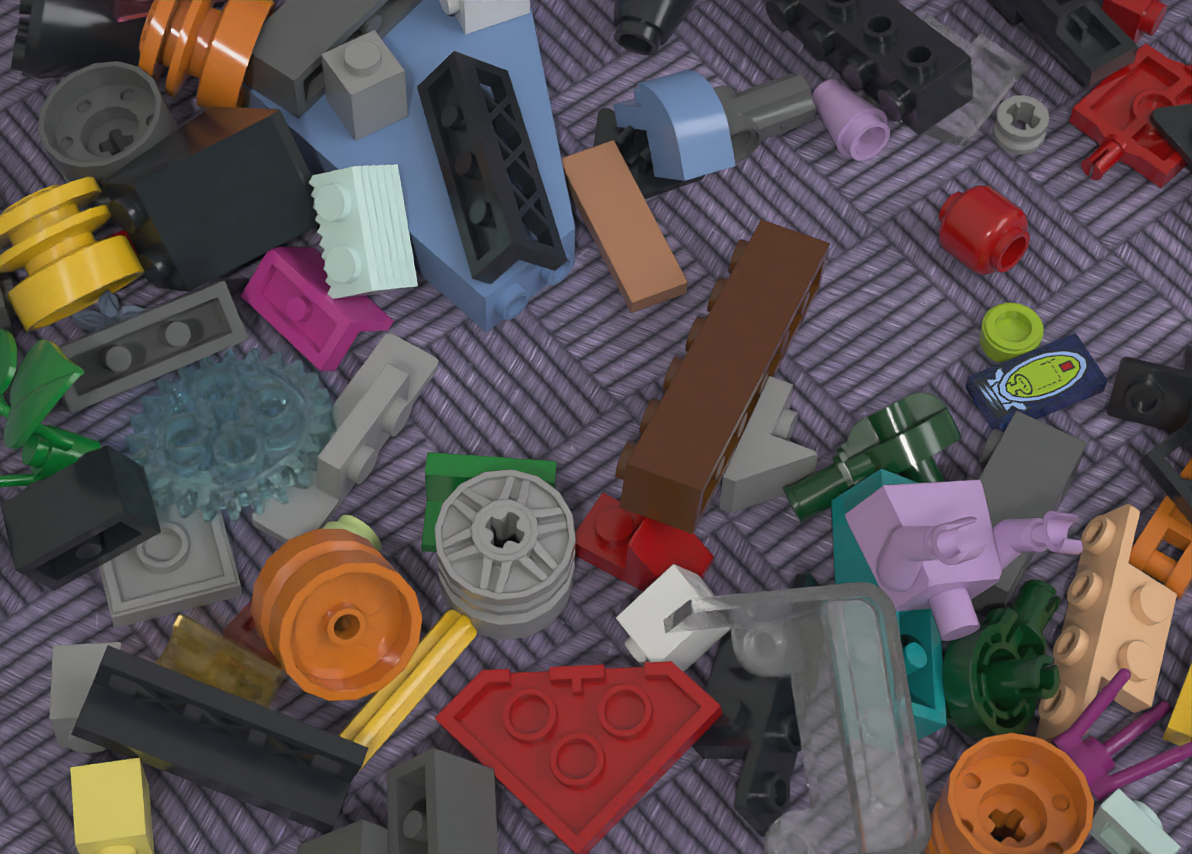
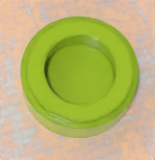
[979,302,1044,366]

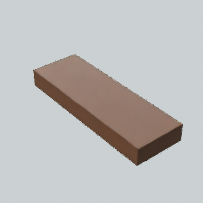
[561,140,688,313]

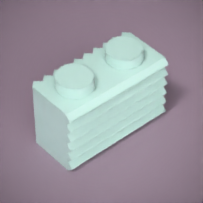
[309,164,418,299]

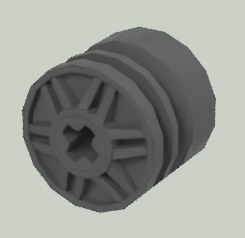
[38,61,179,225]

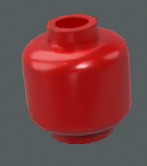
[938,185,1030,275]

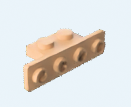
[1035,504,1177,745]

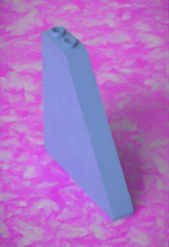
[242,0,575,333]

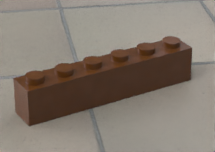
[615,219,830,534]

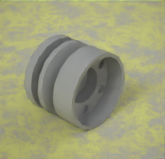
[435,469,576,640]

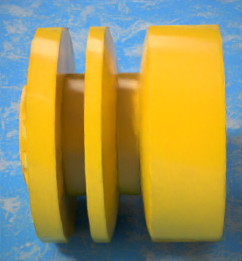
[0,177,144,332]

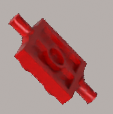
[1069,43,1192,189]

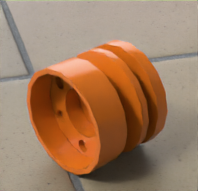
[138,0,275,109]
[923,733,1094,854]

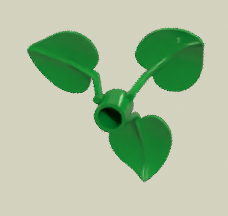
[0,328,101,487]

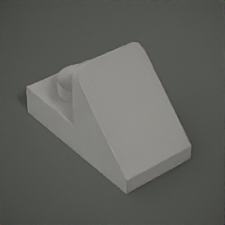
[719,376,818,513]

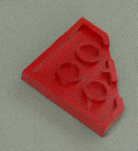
[435,661,723,854]

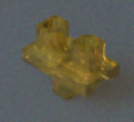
[155,614,286,708]

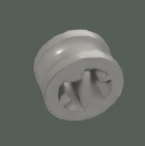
[993,95,1050,155]

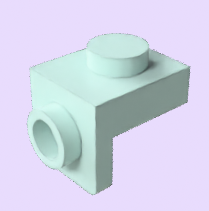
[1089,788,1181,854]

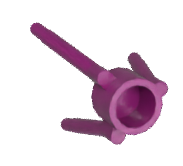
[1051,668,1192,803]

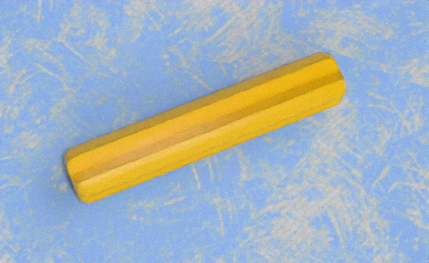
[337,609,477,772]

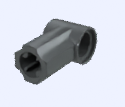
[713,73,816,163]

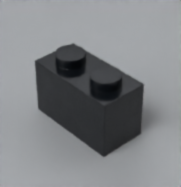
[0,445,161,591]

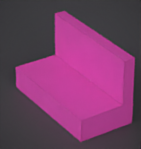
[241,247,394,371]

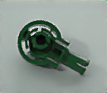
[782,392,962,524]
[943,579,1061,741]

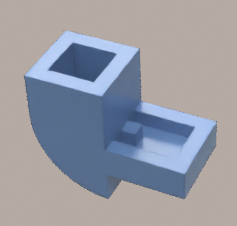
[613,69,736,181]

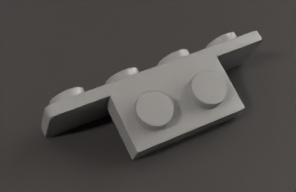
[252,333,438,544]

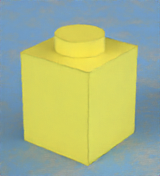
[70,758,154,854]

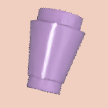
[812,79,890,161]

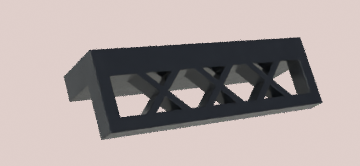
[417,51,567,284]
[71,645,368,834]

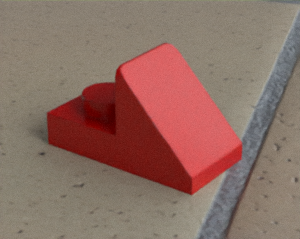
[575,492,714,592]

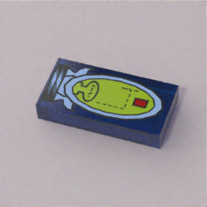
[965,333,1108,432]

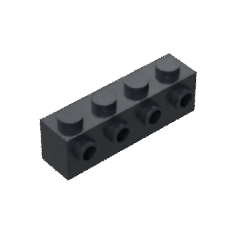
[766,0,973,135]

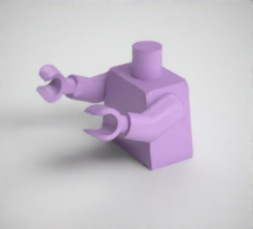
[845,480,1083,641]

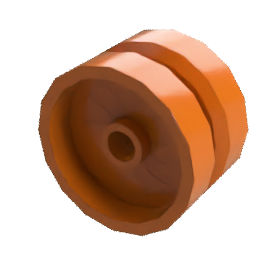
[251,529,422,701]

